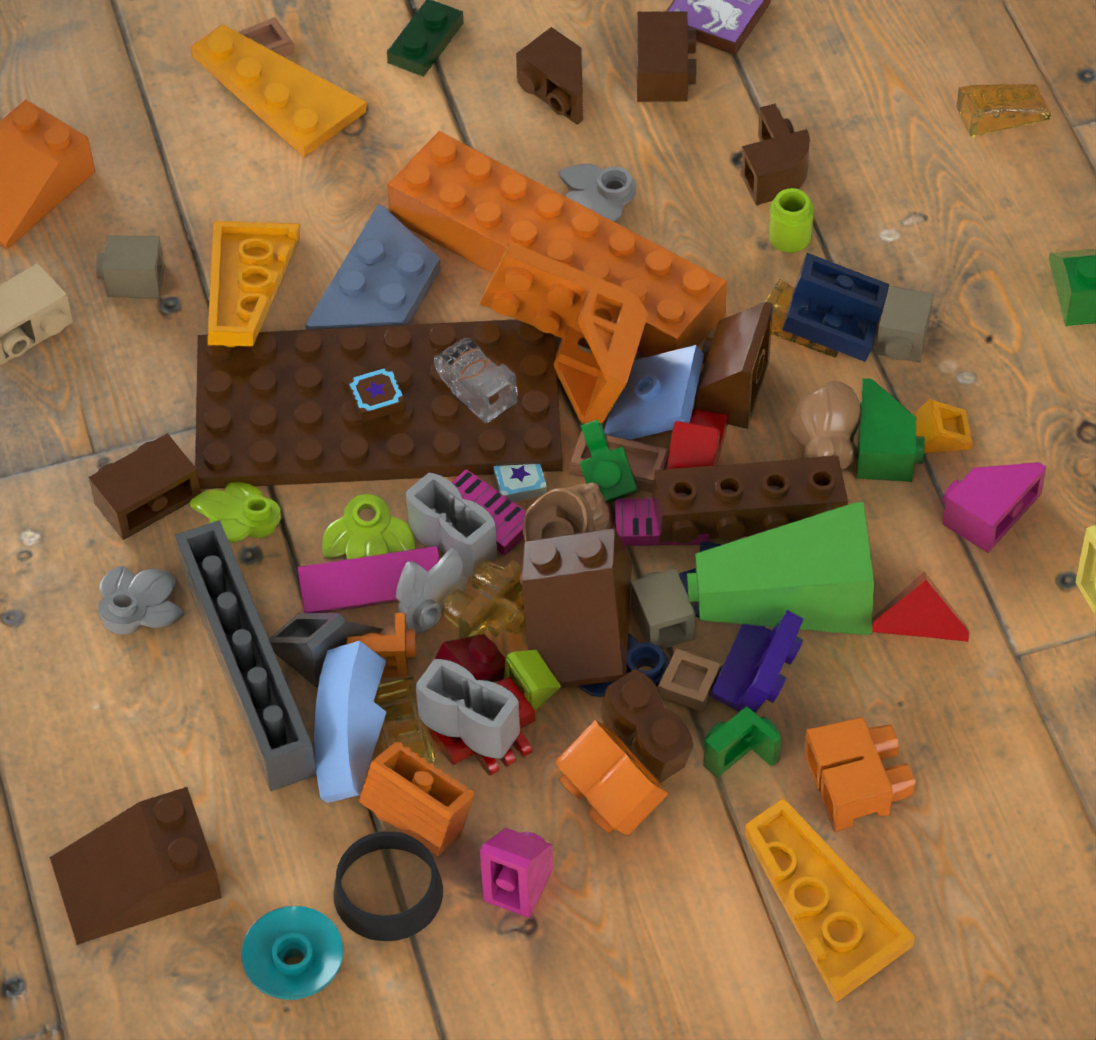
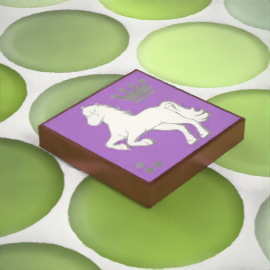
[666,0,772,55]

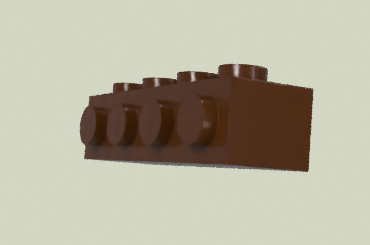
[652,456,848,543]

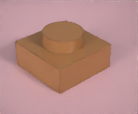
[658,648,721,712]

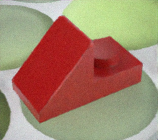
[667,409,728,469]

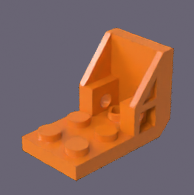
[480,241,648,425]

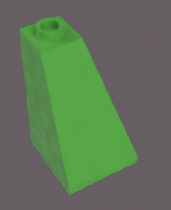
[687,502,874,635]

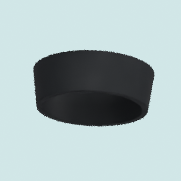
[333,831,443,941]

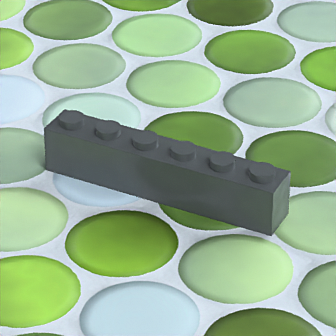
[175,520,317,791]

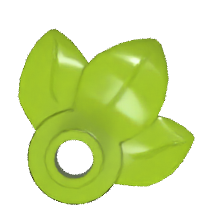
[190,482,281,543]
[322,494,415,560]

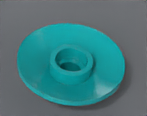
[241,906,344,1000]

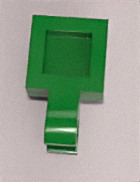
[579,419,639,504]

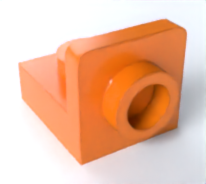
[347,612,416,678]

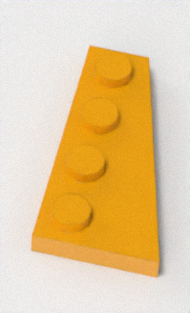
[191,24,367,157]
[208,221,300,347]
[744,798,915,1003]

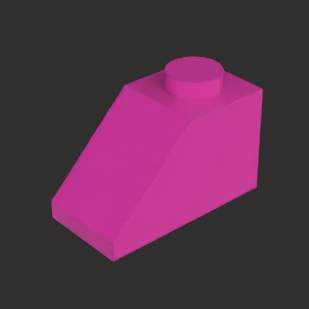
[942,462,1046,553]
[480,828,553,918]

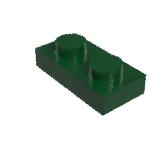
[387,0,464,77]

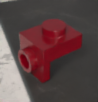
[434,634,506,682]

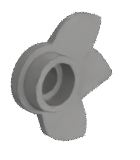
[559,164,636,222]
[396,547,470,633]
[98,566,184,635]

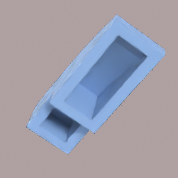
[314,641,386,803]

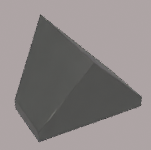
[269,613,384,688]

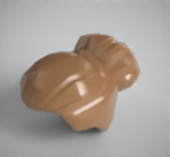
[789,381,861,469]
[523,482,611,542]

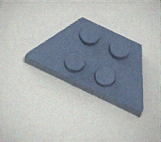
[305,205,441,330]

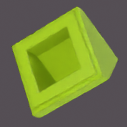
[504,650,561,711]

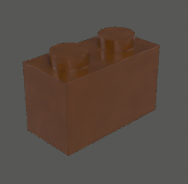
[637,11,696,102]
[89,433,201,540]

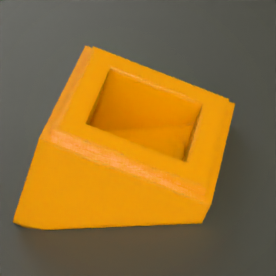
[913,399,973,453]

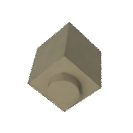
[96,235,165,298]
[876,286,934,363]
[631,568,695,649]

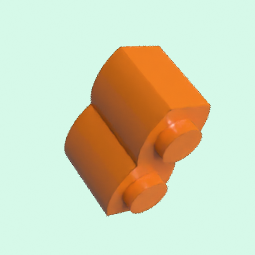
[555,720,669,836]

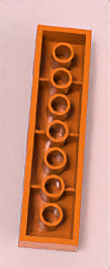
[387,131,727,357]

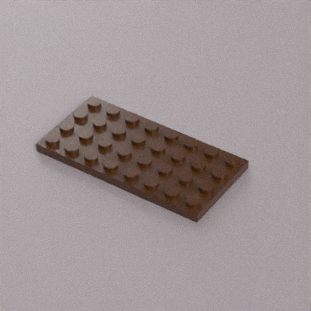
[195,319,562,489]

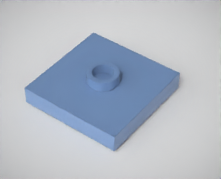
[605,345,704,440]

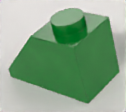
[1049,249,1096,326]
[857,378,925,482]

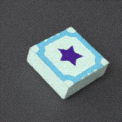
[494,464,547,502]

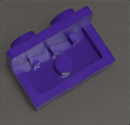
[710,610,804,713]

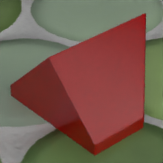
[872,571,969,642]

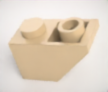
[0,263,73,366]

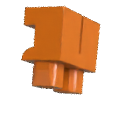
[804,717,915,832]

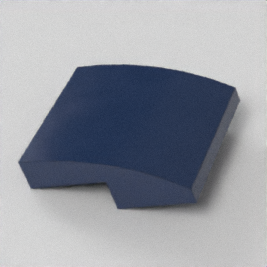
[782,253,889,362]

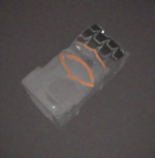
[434,337,517,424]

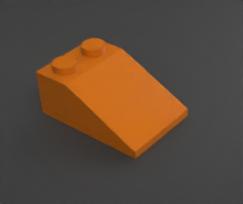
[0,99,95,250]

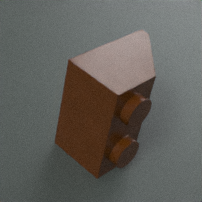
[695,302,773,429]

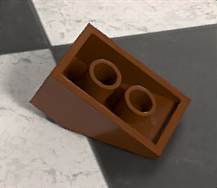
[522,529,632,688]
[50,787,222,945]

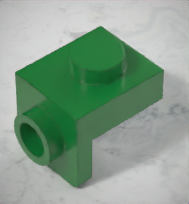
[704,706,781,778]

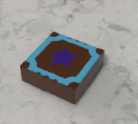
[347,367,406,423]

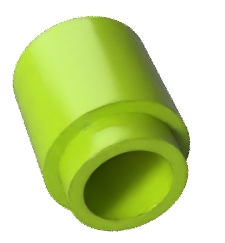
[768,188,814,253]

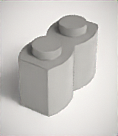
[406,473,497,577]
[416,659,520,758]

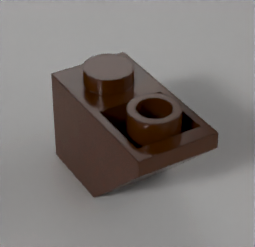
[516,27,583,125]

